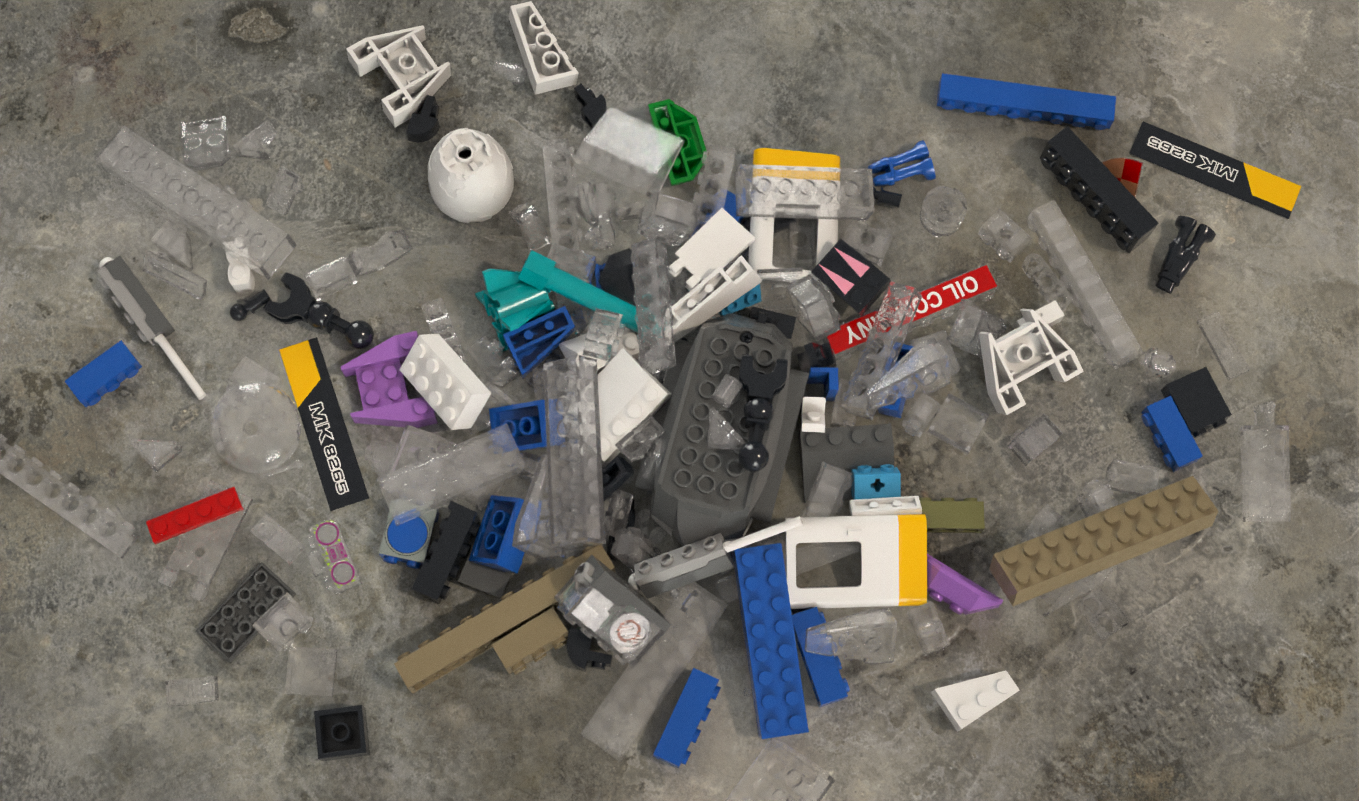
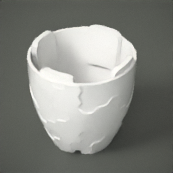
[428,128,514,223]

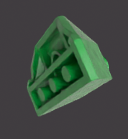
[648,99,708,186]

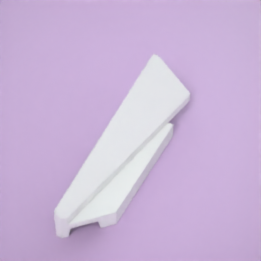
[662,255,762,344]

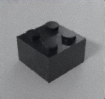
[314,705,370,761]

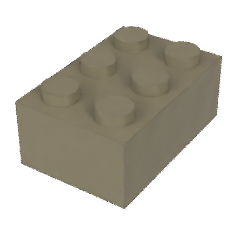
[491,607,568,675]

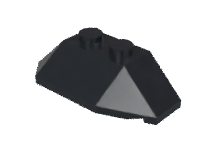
[599,248,666,321]

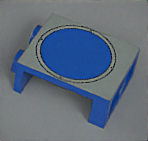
[379,500,439,569]

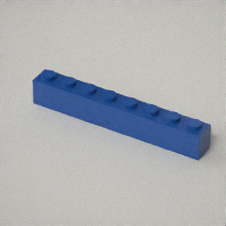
[936,73,1116,130]

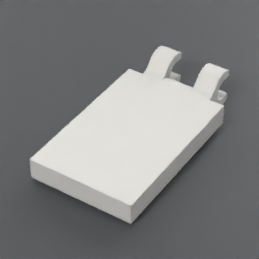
[669,208,755,291]

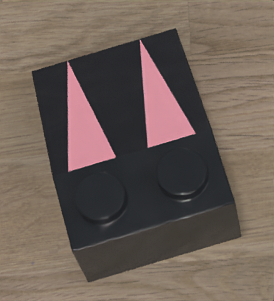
[811,238,892,317]

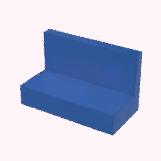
[806,367,839,401]

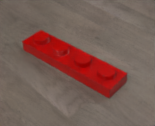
[146,487,243,545]

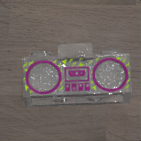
[307,517,362,595]

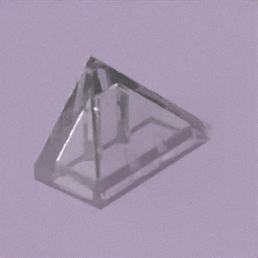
[707,407,745,450]

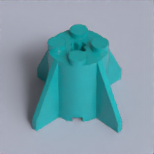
[475,268,555,352]

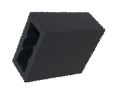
[1161,367,1232,438]

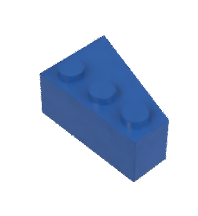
[503,306,575,379]

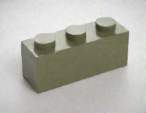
[919,497,985,533]

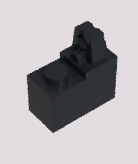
[749,306,797,339]

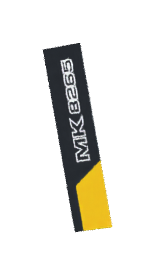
[1129,121,1301,219]
[279,337,369,511]

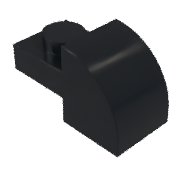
[574,83,607,133]
[406,95,440,143]

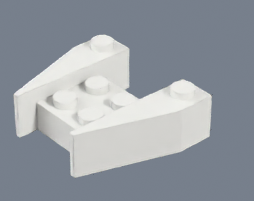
[346,25,451,127]
[979,308,1084,415]

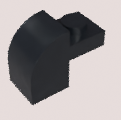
[797,342,837,373]
[567,627,613,672]

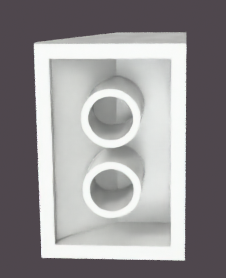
[559,322,645,384]

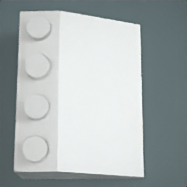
[561,348,673,462]

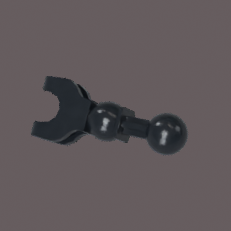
[263,272,374,349]
[738,354,788,472]

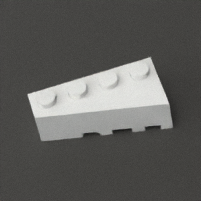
[509,1,579,95]

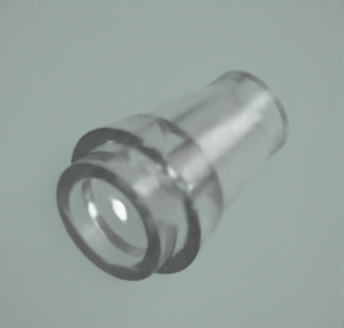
[493,60,527,85]

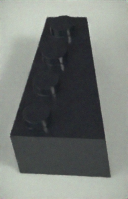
[412,501,480,604]

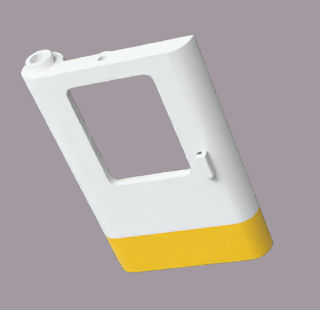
[748,148,840,290]
[785,514,927,609]

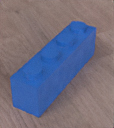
[792,607,850,708]
[653,668,721,768]

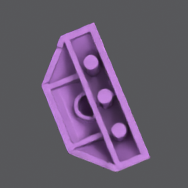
[927,553,1003,615]

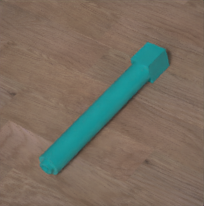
[517,250,673,347]

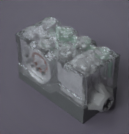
[554,555,671,668]

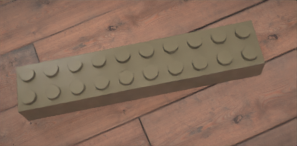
[989,476,1218,606]
[394,544,616,694]

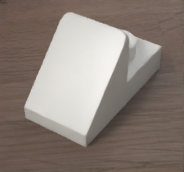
[800,396,826,433]

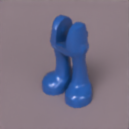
[868,140,936,186]

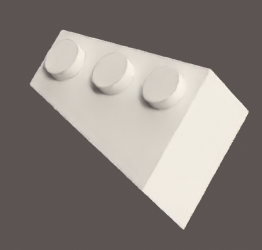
[931,671,1019,732]

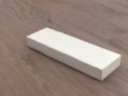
[849,496,922,516]

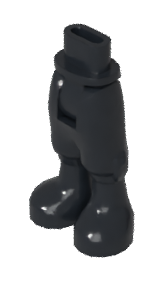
[1155,216,1216,294]

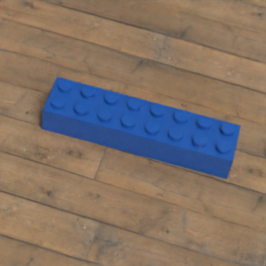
[732,543,809,739]

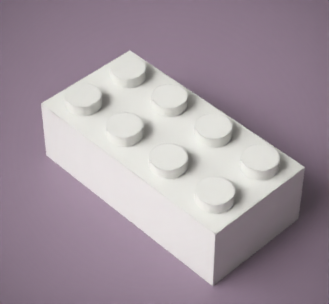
[400,334,491,430]

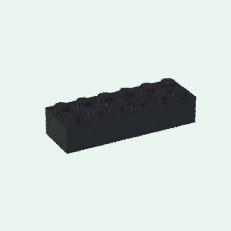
[1040,126,1159,253]

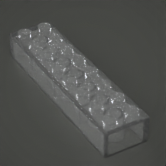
[543,355,606,550]
[581,582,728,763]

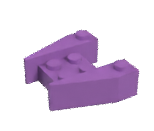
[341,331,438,428]

